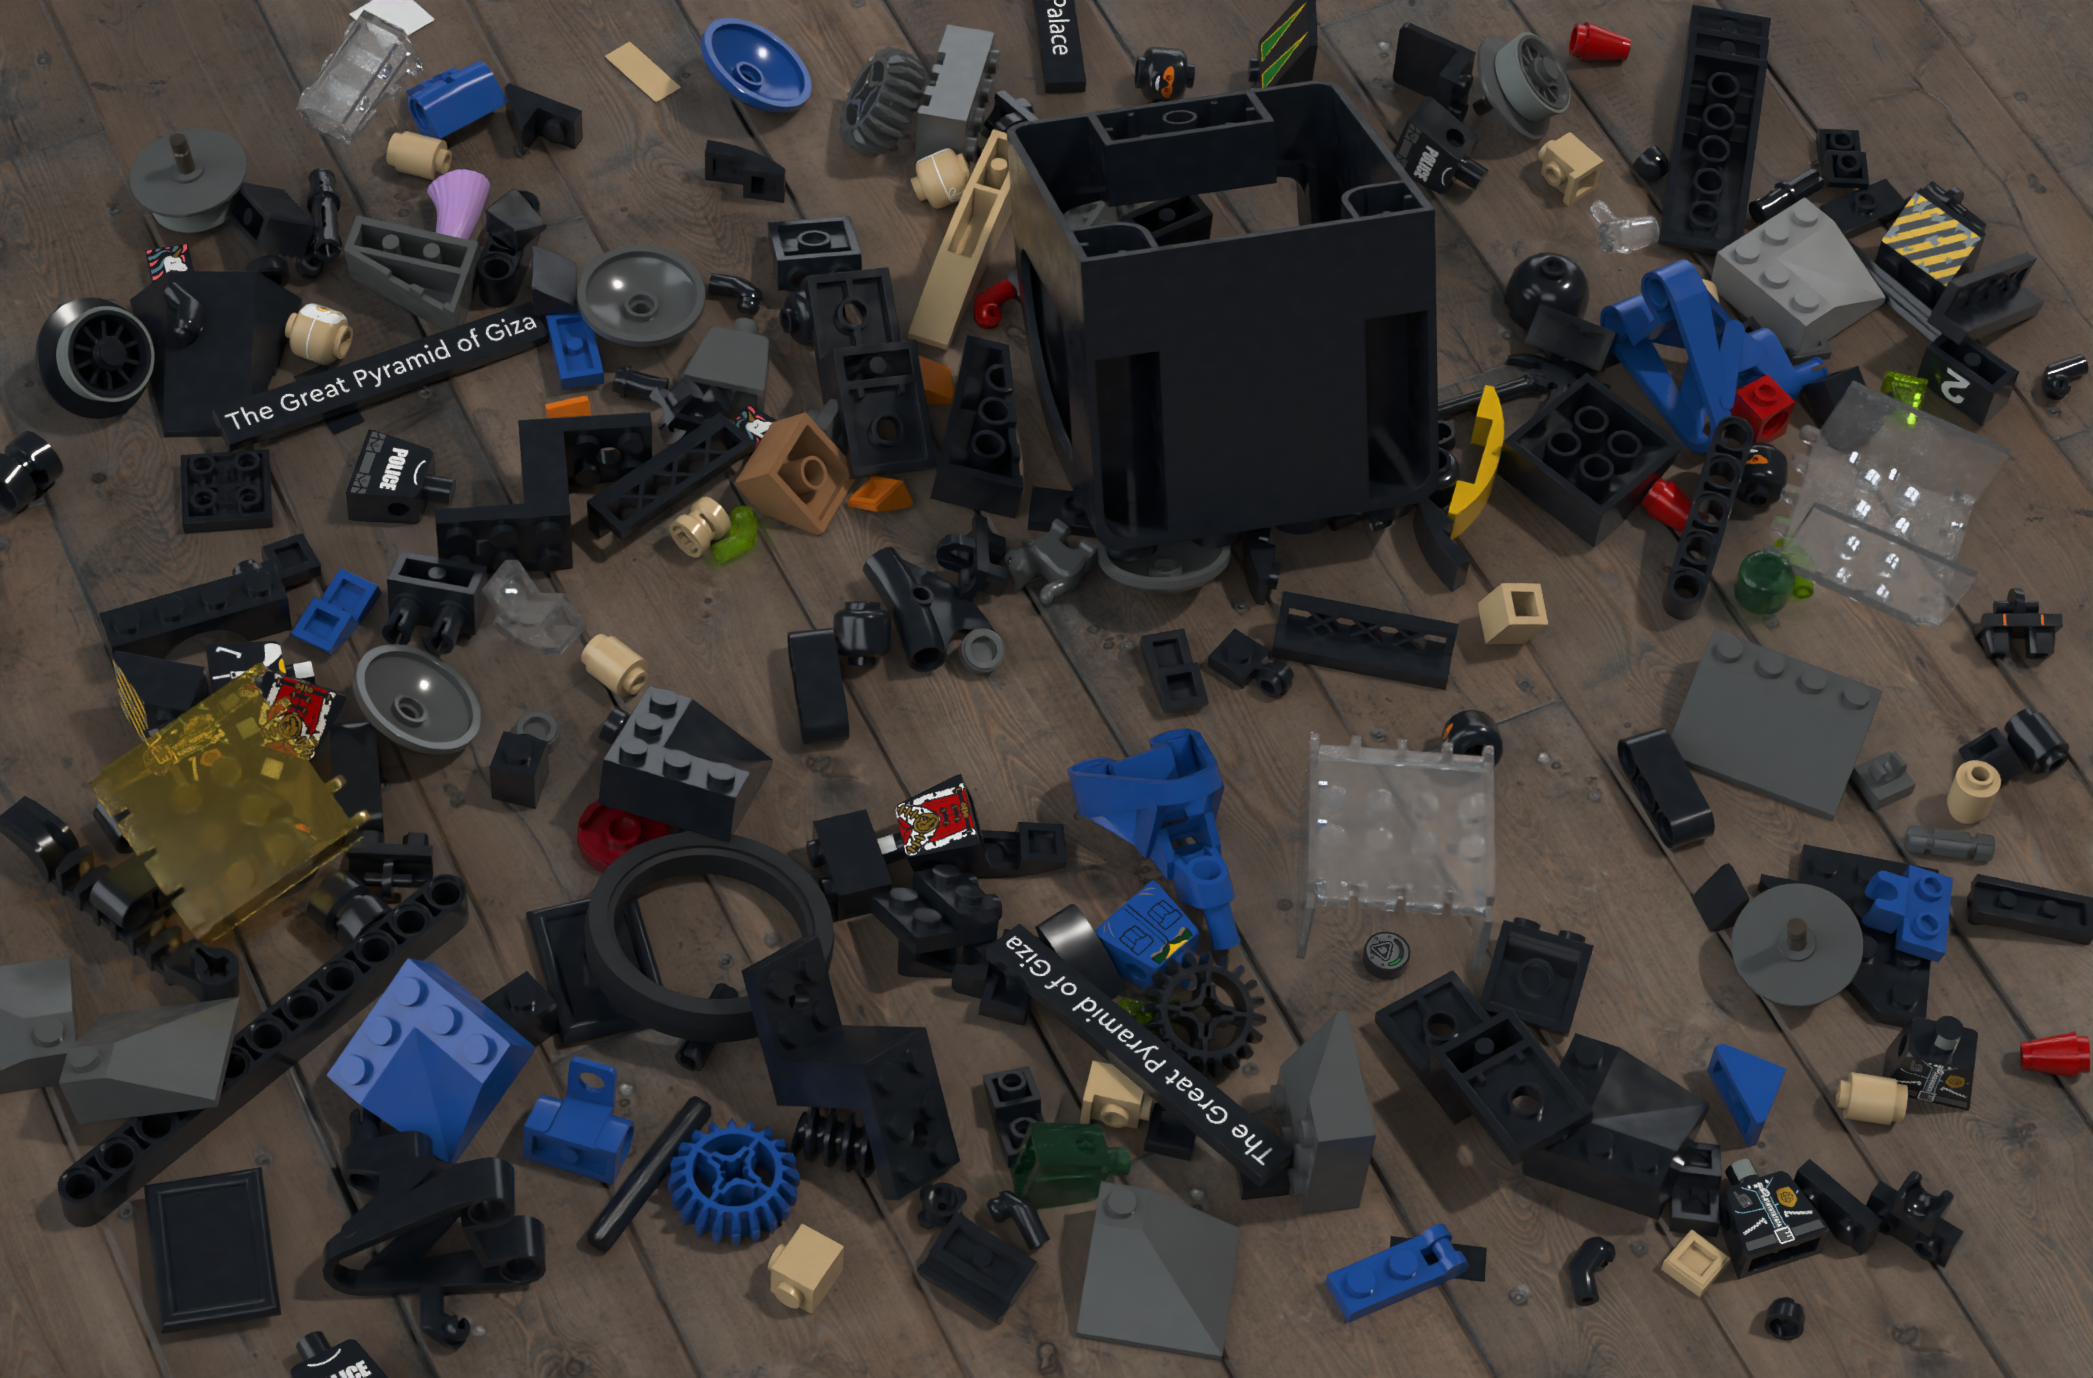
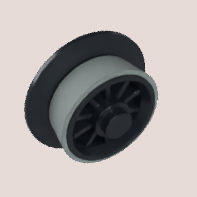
[35,297,154,419]

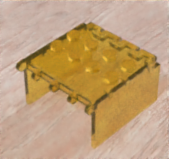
[88,662,371,945]

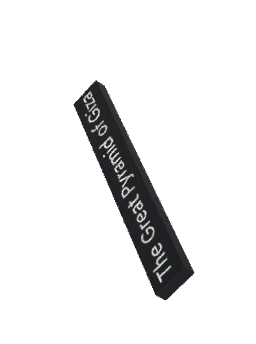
[212,302,549,452]
[985,923,1294,1188]

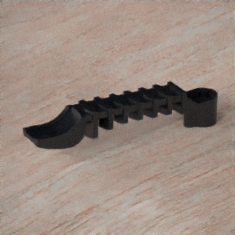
[0,796,240,1002]

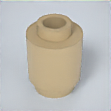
[386,131,452,181]
[581,634,648,697]
[1947,760,2001,824]
[1835,1072,1908,1125]

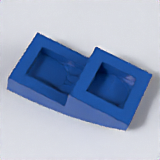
[291,568,381,655]

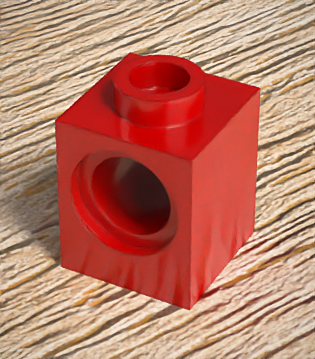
[1730,374,1795,443]

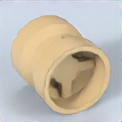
[669,497,731,558]

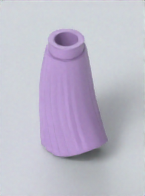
[427,169,490,240]

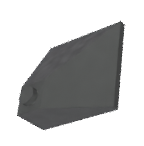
[0,956,79,1094]
[59,997,242,1124]
[1076,1181,1241,1361]

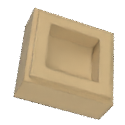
[1661,1230,1731,1298]

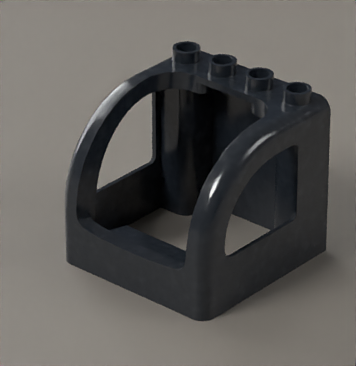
[1007,80,1439,561]

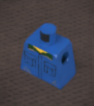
[1094,880,1200,991]

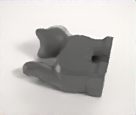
[1004,519,1099,605]

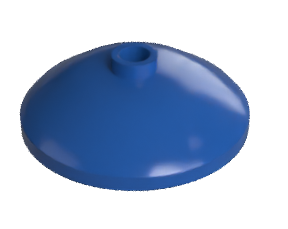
[701,18,812,113]

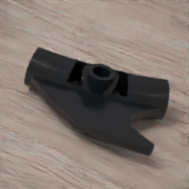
[863,547,995,672]

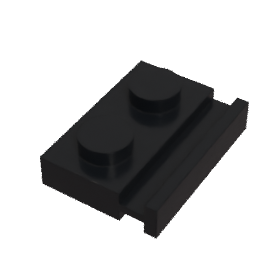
[917,1212,1039,1326]

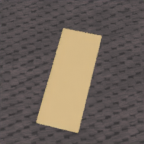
[605,41,681,102]

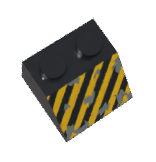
[1875,188,1986,310]
[113,651,211,752]

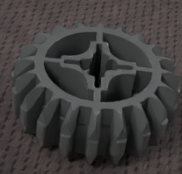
[840,46,925,157]

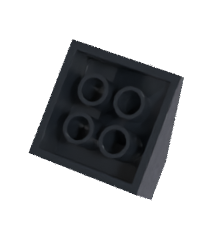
[1497,373,1685,547]
[598,686,773,842]
[1523,1033,1709,1220]

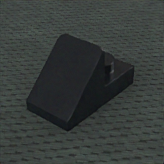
[505,83,583,156]

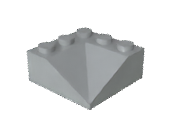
[1711,198,1886,354]

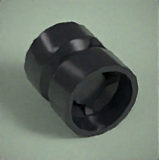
[0,430,64,513]
[307,870,393,948]

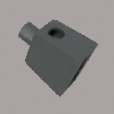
[684,318,770,413]

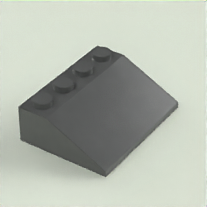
[1671,629,1883,821]

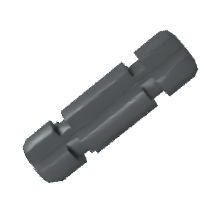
[1905,825,1995,861]

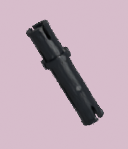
[307,168,341,261]

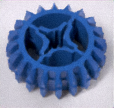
[668,1117,800,1247]

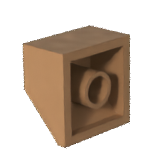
[734,412,855,535]

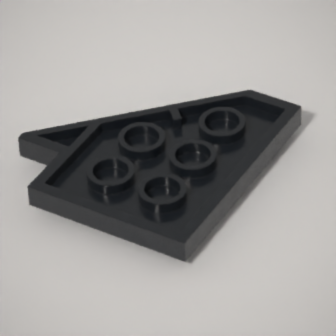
[1757,844,1939,1028]

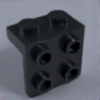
[1393,22,1476,122]

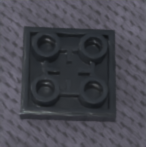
[181,449,273,533]

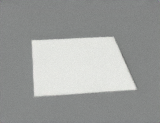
[349,0,435,48]

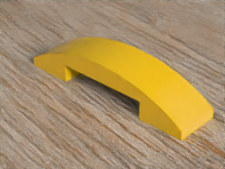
[1447,385,1504,540]

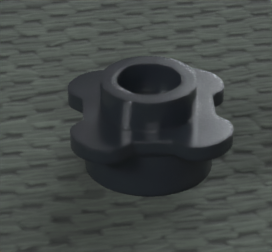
[917,1182,967,1229]

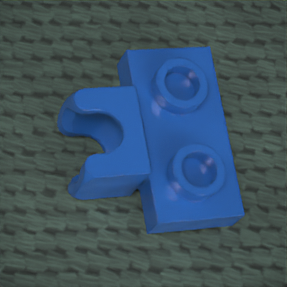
[1862,865,1953,962]

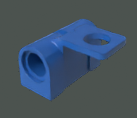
[406,61,508,139]
[522,1056,635,1185]

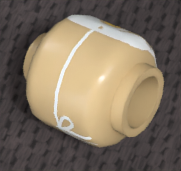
[910,148,972,209]
[285,303,353,365]

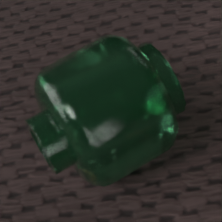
[1733,550,1795,615]

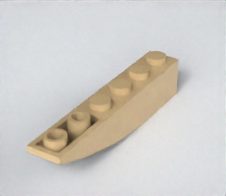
[908,129,1012,350]

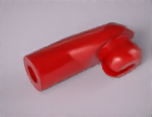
[973,278,1016,329]

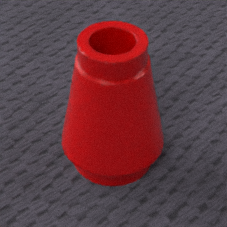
[1569,21,1631,61]
[1640,478,1707,532]
[2020,1031,2090,1078]

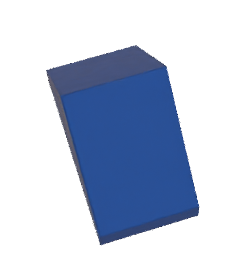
[1707,1043,1787,1147]

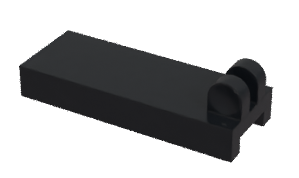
[1967,874,2093,945]

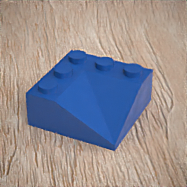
[326,958,537,1163]

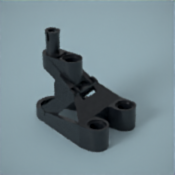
[322,1107,546,1296]

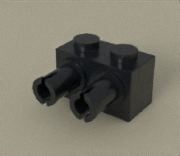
[382,551,488,654]

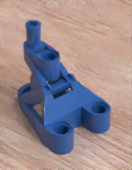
[1600,259,1828,453]
[1067,728,1241,950]

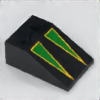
[1248,0,1318,90]

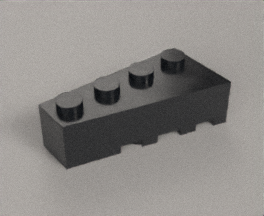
[930,335,1024,519]

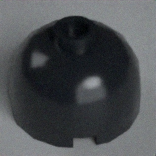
[1504,252,1589,331]

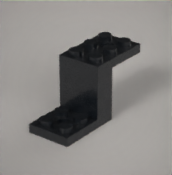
[435,412,653,575]
[741,936,960,1200]

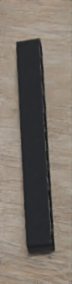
[57,874,469,1228]

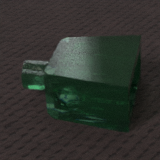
[1010,1122,1131,1210]

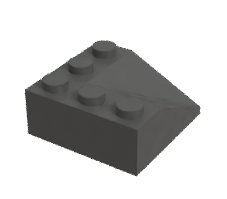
[1270,1010,1376,1214]

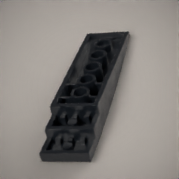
[1658,4,1771,255]

